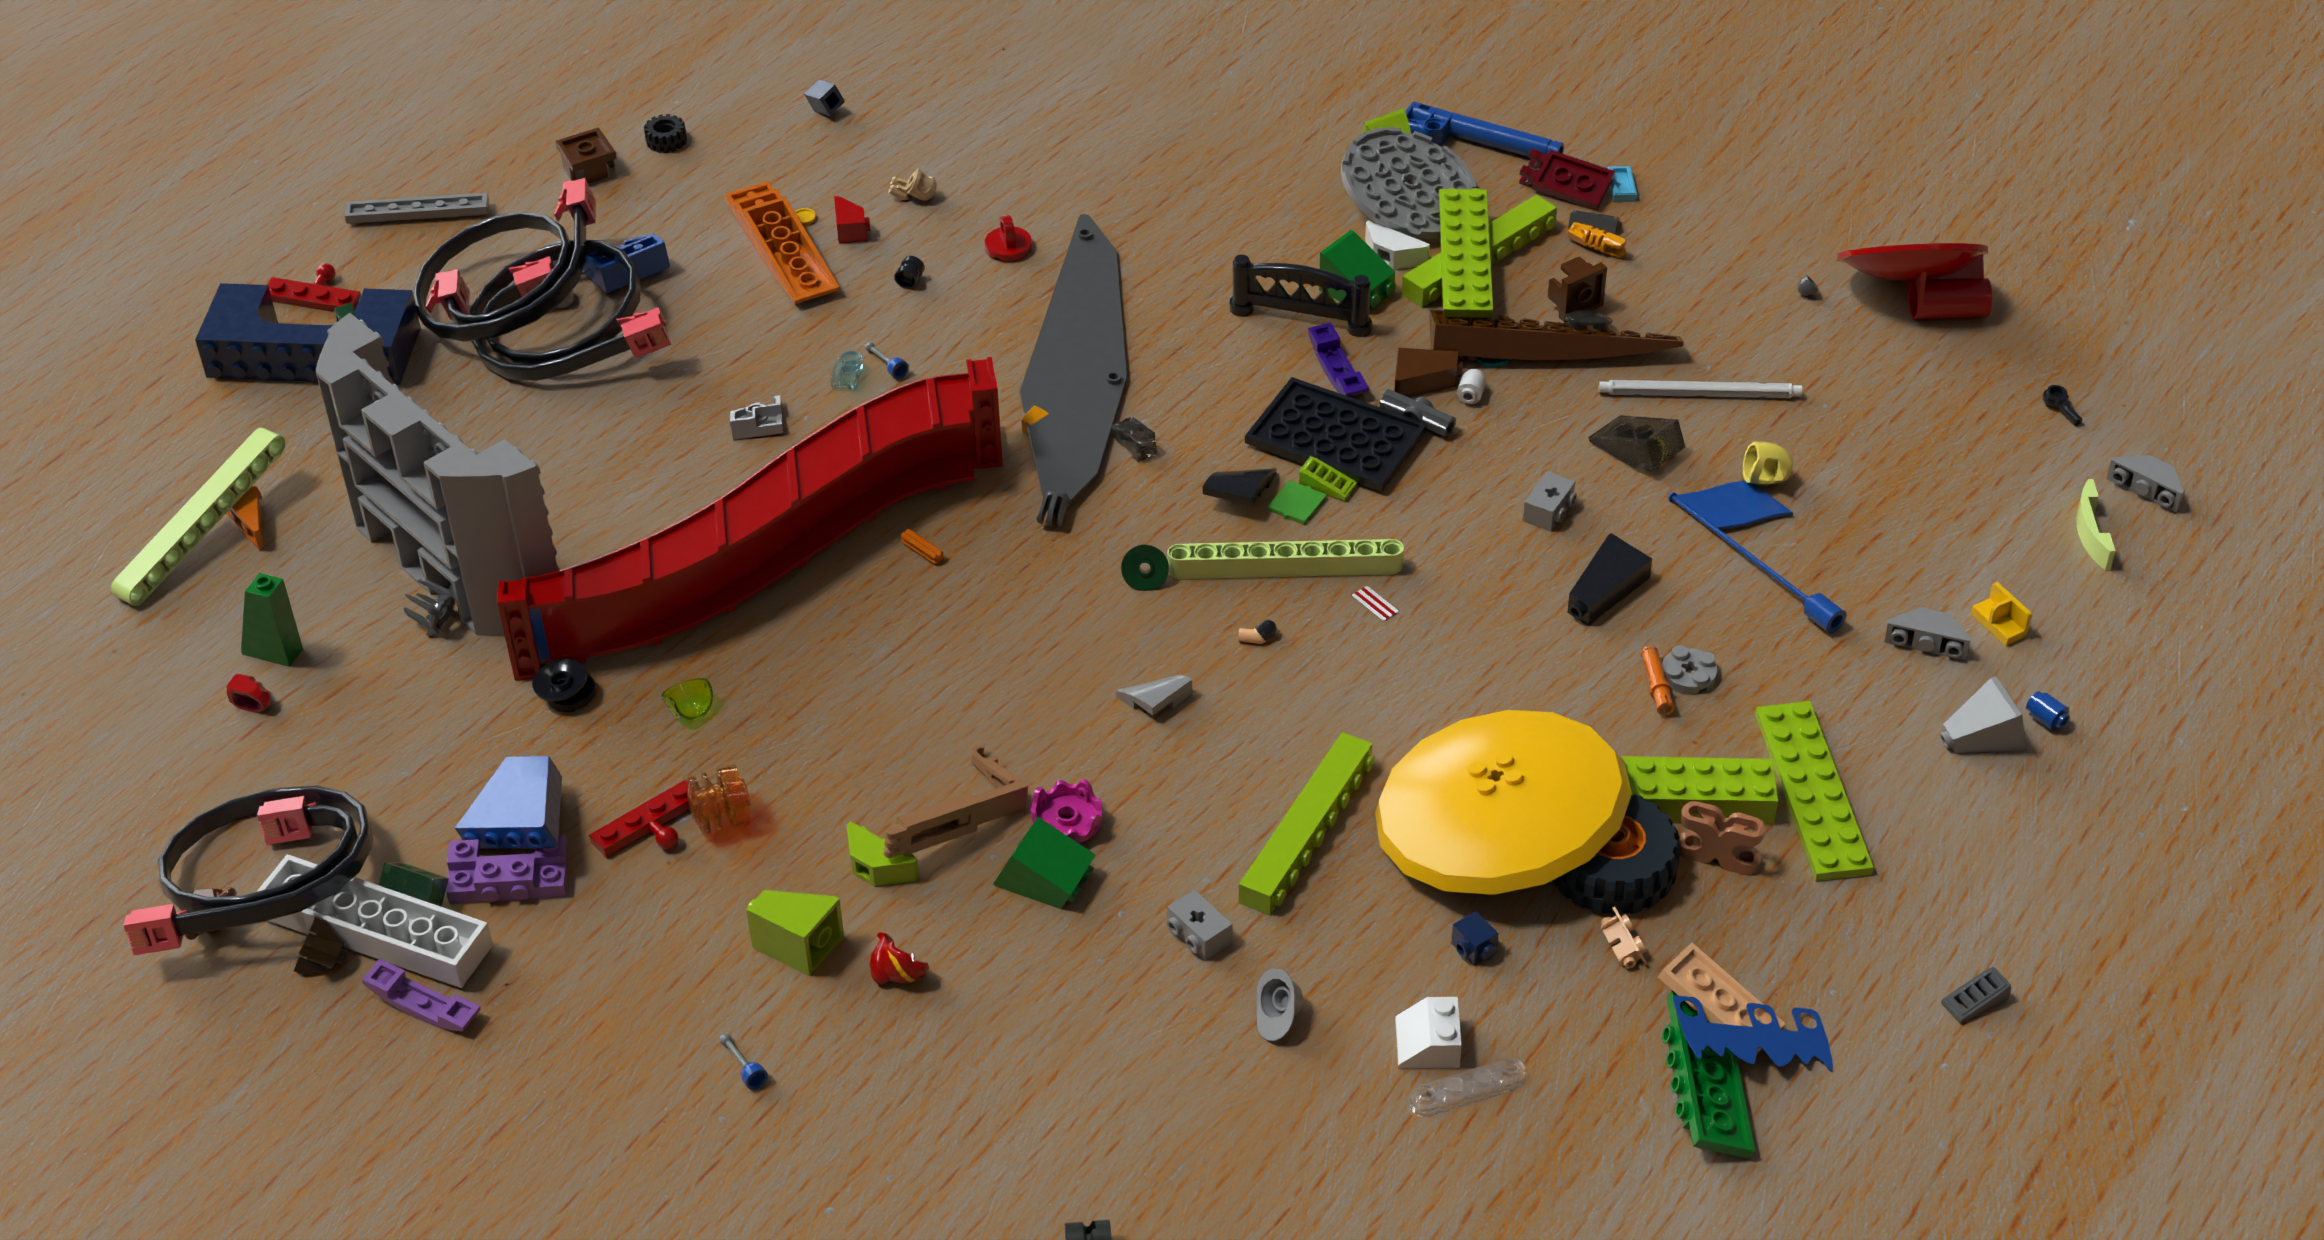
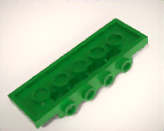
[1662,990,1755,1159]

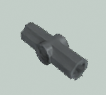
[1380,389,1456,438]

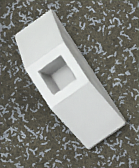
[1365,220,1430,270]

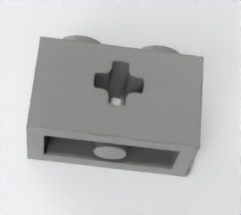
[1523,471,1577,531]
[1167,889,1232,961]

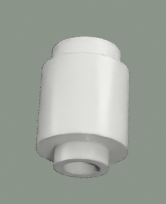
[1457,369,1486,405]

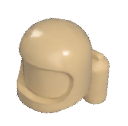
[888,168,937,201]

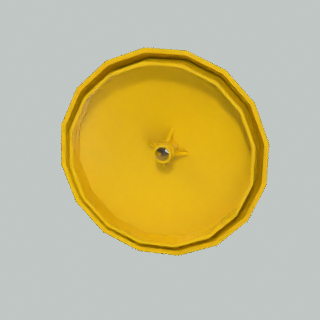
[1375,710,1632,895]

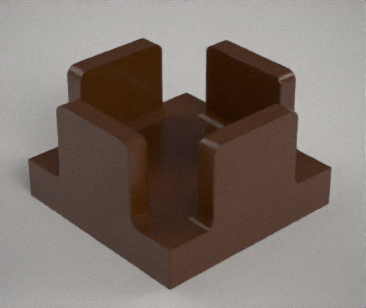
[556,127,617,183]
[1548,257,1607,323]

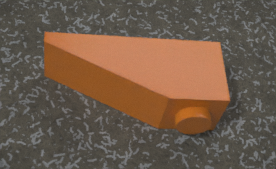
[226,485,264,551]

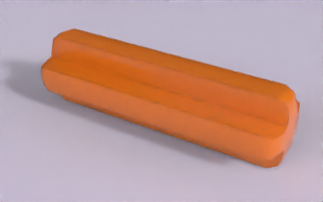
[901,529,944,564]

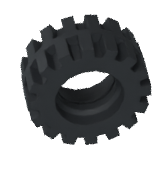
[644,114,687,153]

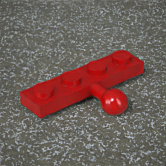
[267,263,361,312]
[589,780,702,857]

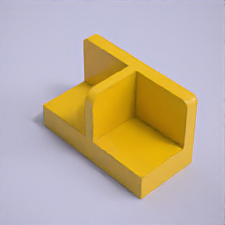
[1970,582,2032,646]

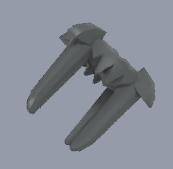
[404,579,456,636]

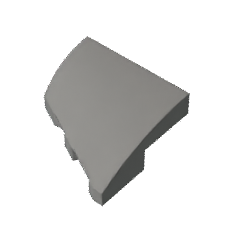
[730,395,783,440]
[1116,675,1192,715]

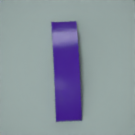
[1308,322,1369,397]

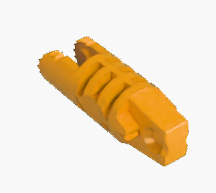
[1568,222,1626,258]

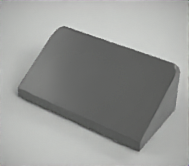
[1568,210,1620,235]

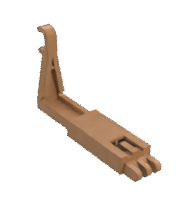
[884,745,1028,858]

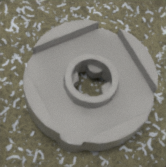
[1662,645,1717,695]

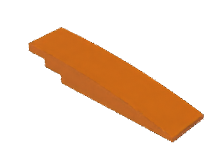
[725,181,840,304]

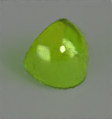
[661,678,713,721]

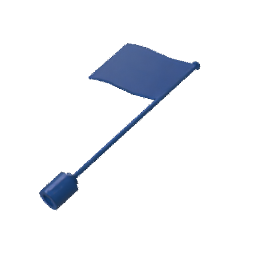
[1668,481,1846,633]

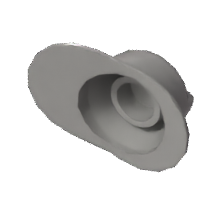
[1257,968,1303,1041]

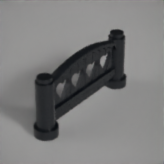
[1229,255,1372,337]

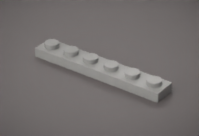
[344,193,489,224]

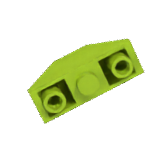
[846,821,919,887]

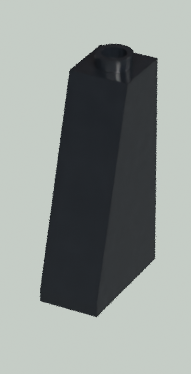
[1567,533,1652,626]

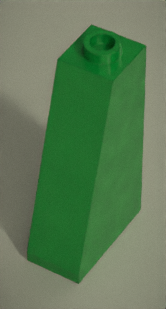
[241,573,303,667]

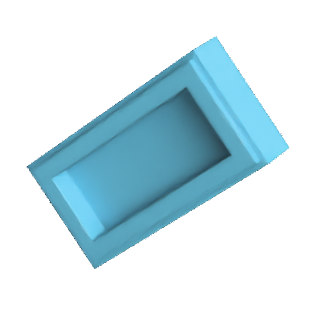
[1607,166,1637,202]

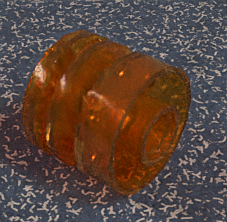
[687,764,751,835]

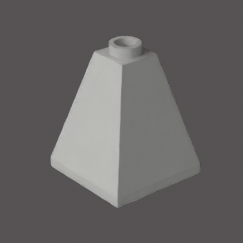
[1940,676,2026,753]

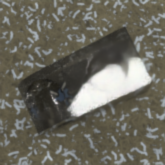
[1112,416,1157,462]

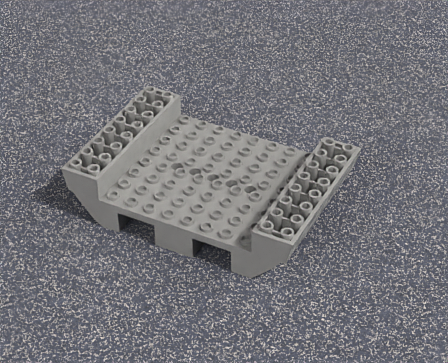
[316,313,560,636]

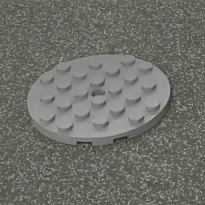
[1341,127,1477,239]

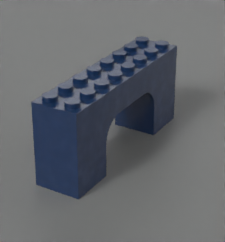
[195,283,421,385]

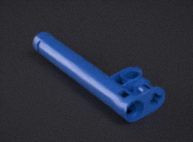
[1406,102,1564,157]

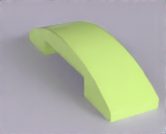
[2076,479,2116,570]

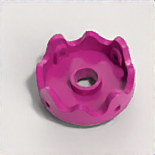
[1031,779,1103,844]

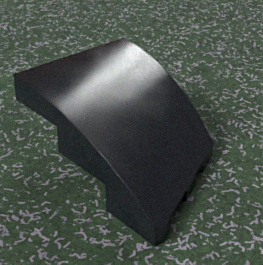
[1203,468,1277,506]

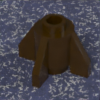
[294,916,348,975]

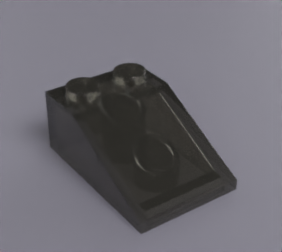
[1588,415,1685,471]

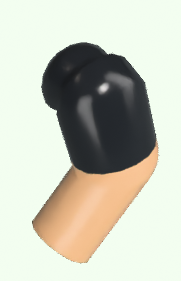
[1238,620,1277,644]

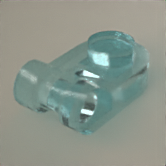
[830,351,864,389]

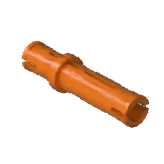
[1641,646,1675,715]

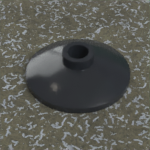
[532,659,587,701]

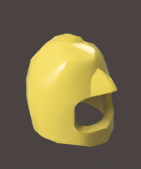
[1743,441,1793,486]

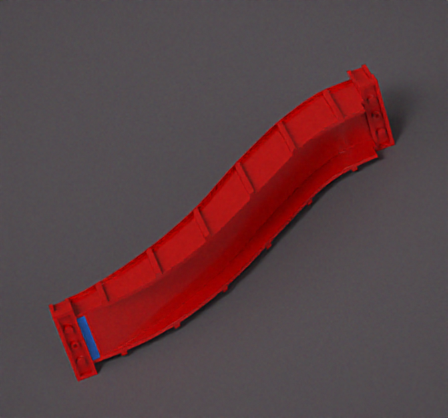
[497,357,1003,681]

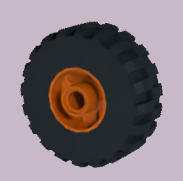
[1552,794,1681,916]

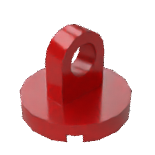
[985,215,1032,262]

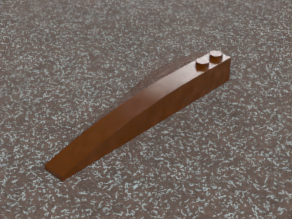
[1429,310,1684,360]

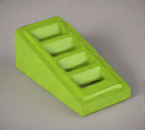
[1299,456,1357,501]

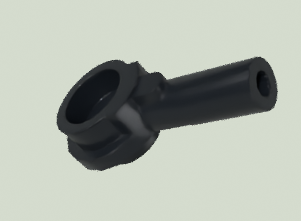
[2042,385,2083,426]

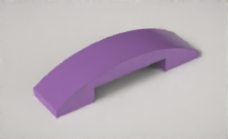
[362,959,481,1031]

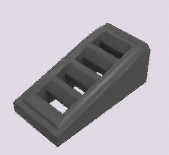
[1941,967,2011,1024]

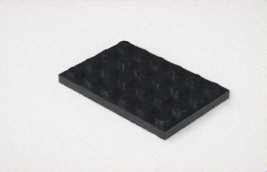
[1245,377,1427,492]

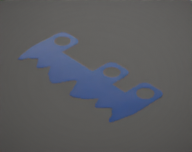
[1673,996,1833,1072]

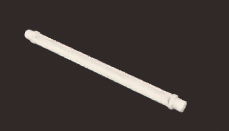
[1599,380,1802,398]

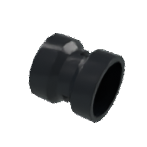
[894,256,925,289]

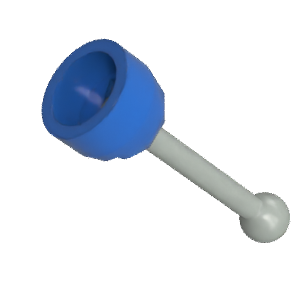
[865,342,909,379]
[720,1033,768,1090]

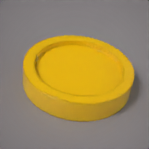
[794,208,816,226]

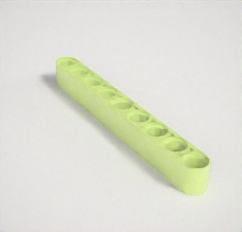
[111,427,286,606]
[1167,539,1404,579]

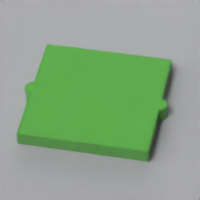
[1267,480,1327,525]

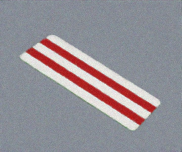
[1352,586,1398,621]

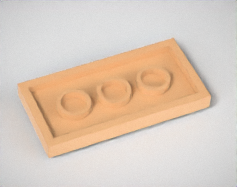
[1658,943,1785,1053]

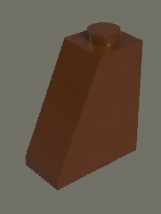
[1394,348,1463,397]

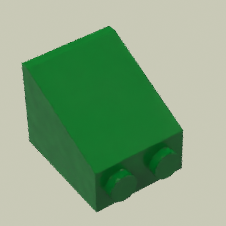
[1319,230,1396,310]
[993,817,1096,909]

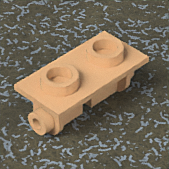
[1601,907,1648,969]

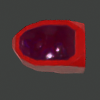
[226,674,272,712]

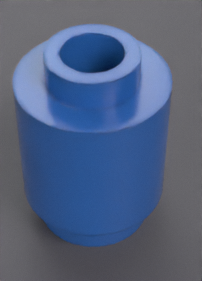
[2026,691,2070,730]

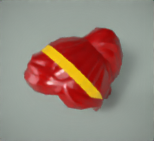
[869,932,929,984]

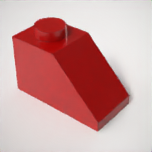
[834,196,871,244]

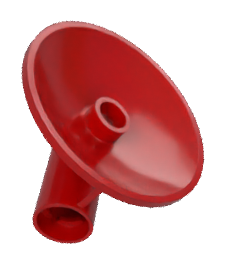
[1837,243,1992,319]

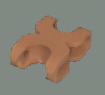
[1679,801,1766,875]

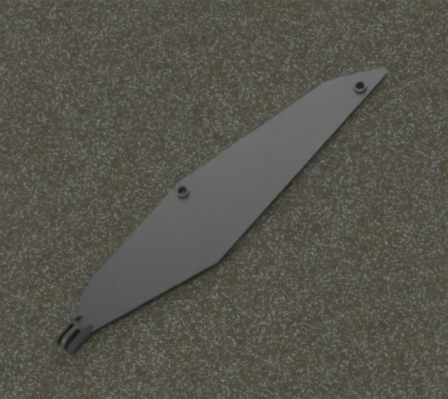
[1019,214,1127,527]

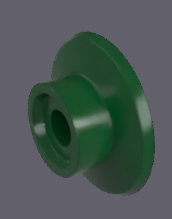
[1121,545,1169,591]

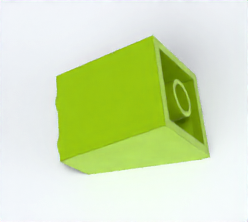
[746,890,844,976]

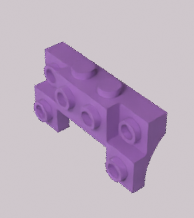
[446,834,567,904]

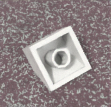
[1395,997,1462,1069]

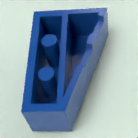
[584,234,670,293]

